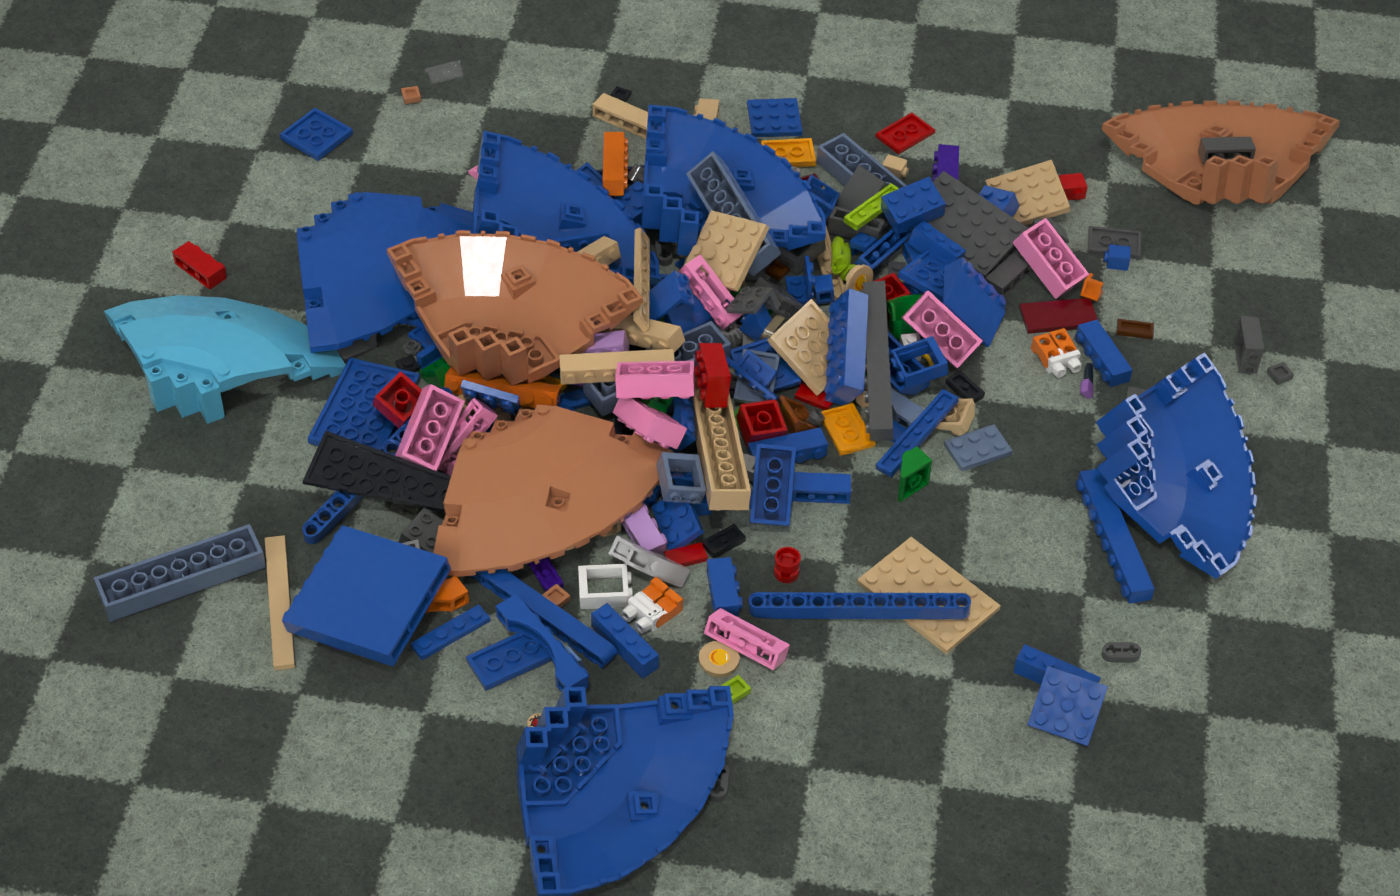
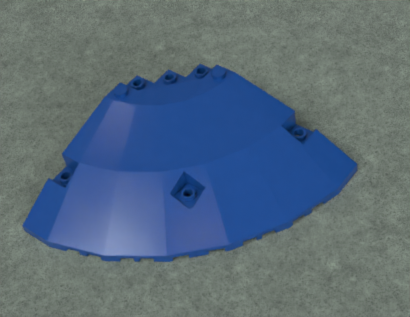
[641,105,826,256]
[471,131,660,286]
[297,192,473,353]
[1095,352,1257,579]
[516,686,734,896]

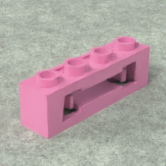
[678,254,743,330]
[438,398,498,476]
[704,608,790,671]

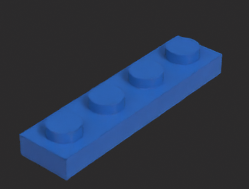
[410,604,490,660]

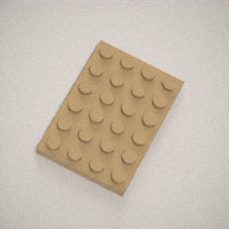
[857,537,1001,654]

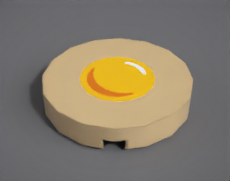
[844,264,873,292]
[699,641,740,678]

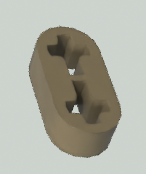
[760,314,786,339]

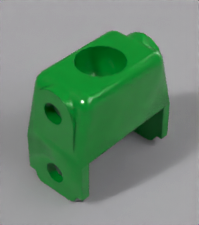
[886,294,922,341]

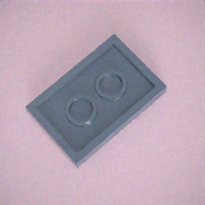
[733,348,780,404]
[944,424,1012,472]

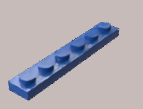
[876,389,959,477]

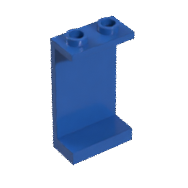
[649,270,695,321]

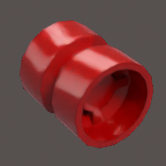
[774,547,801,583]

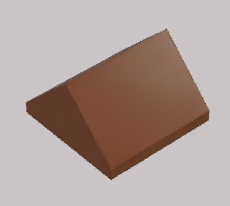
[779,395,819,434]

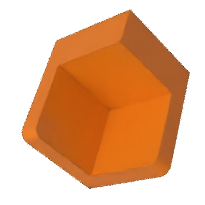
[1080,273,1104,301]

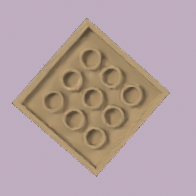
[985,160,1071,226]
[684,210,769,292]
[767,299,830,396]

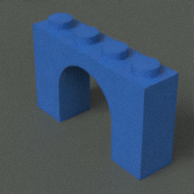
[654,396,696,453]

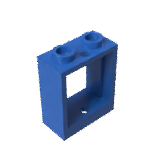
[807,174,840,220]
[889,336,948,389]

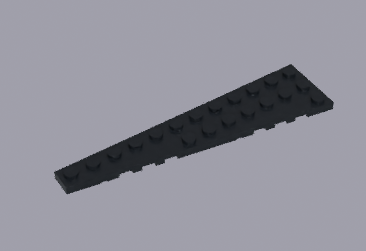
[303,430,451,513]

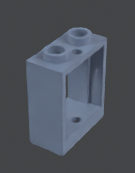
[656,452,706,504]

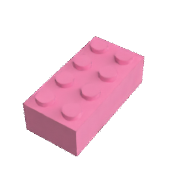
[1012,218,1089,299]
[901,290,982,368]
[615,361,695,400]
[395,384,465,471]
[612,397,687,449]

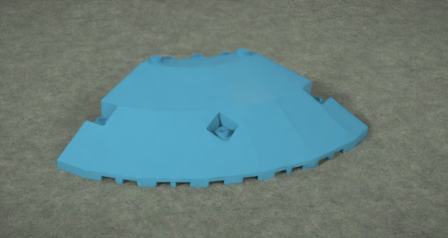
[104,295,346,424]

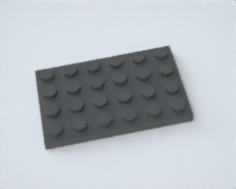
[912,171,1028,279]

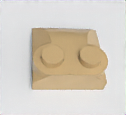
[935,398,975,436]

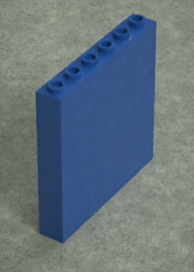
[282,525,451,666]

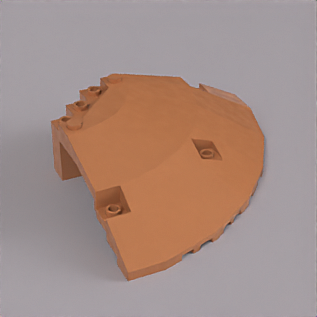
[1102,100,1340,205]
[387,230,643,386]
[433,404,674,577]

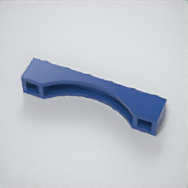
[496,594,589,693]

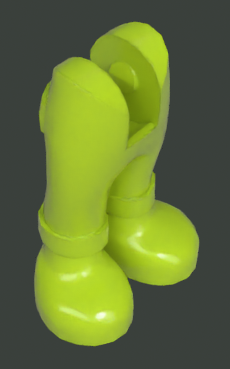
[831,236,856,281]

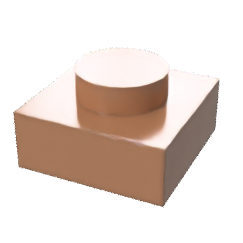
[401,86,421,104]
[542,584,570,608]

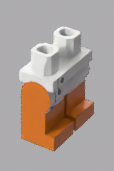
[1030,328,1082,378]
[622,577,683,634]

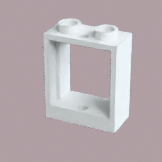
[578,564,633,609]

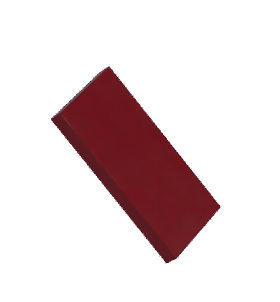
[1019,298,1098,334]

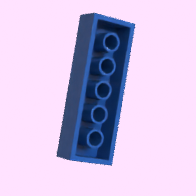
[824,288,868,406]

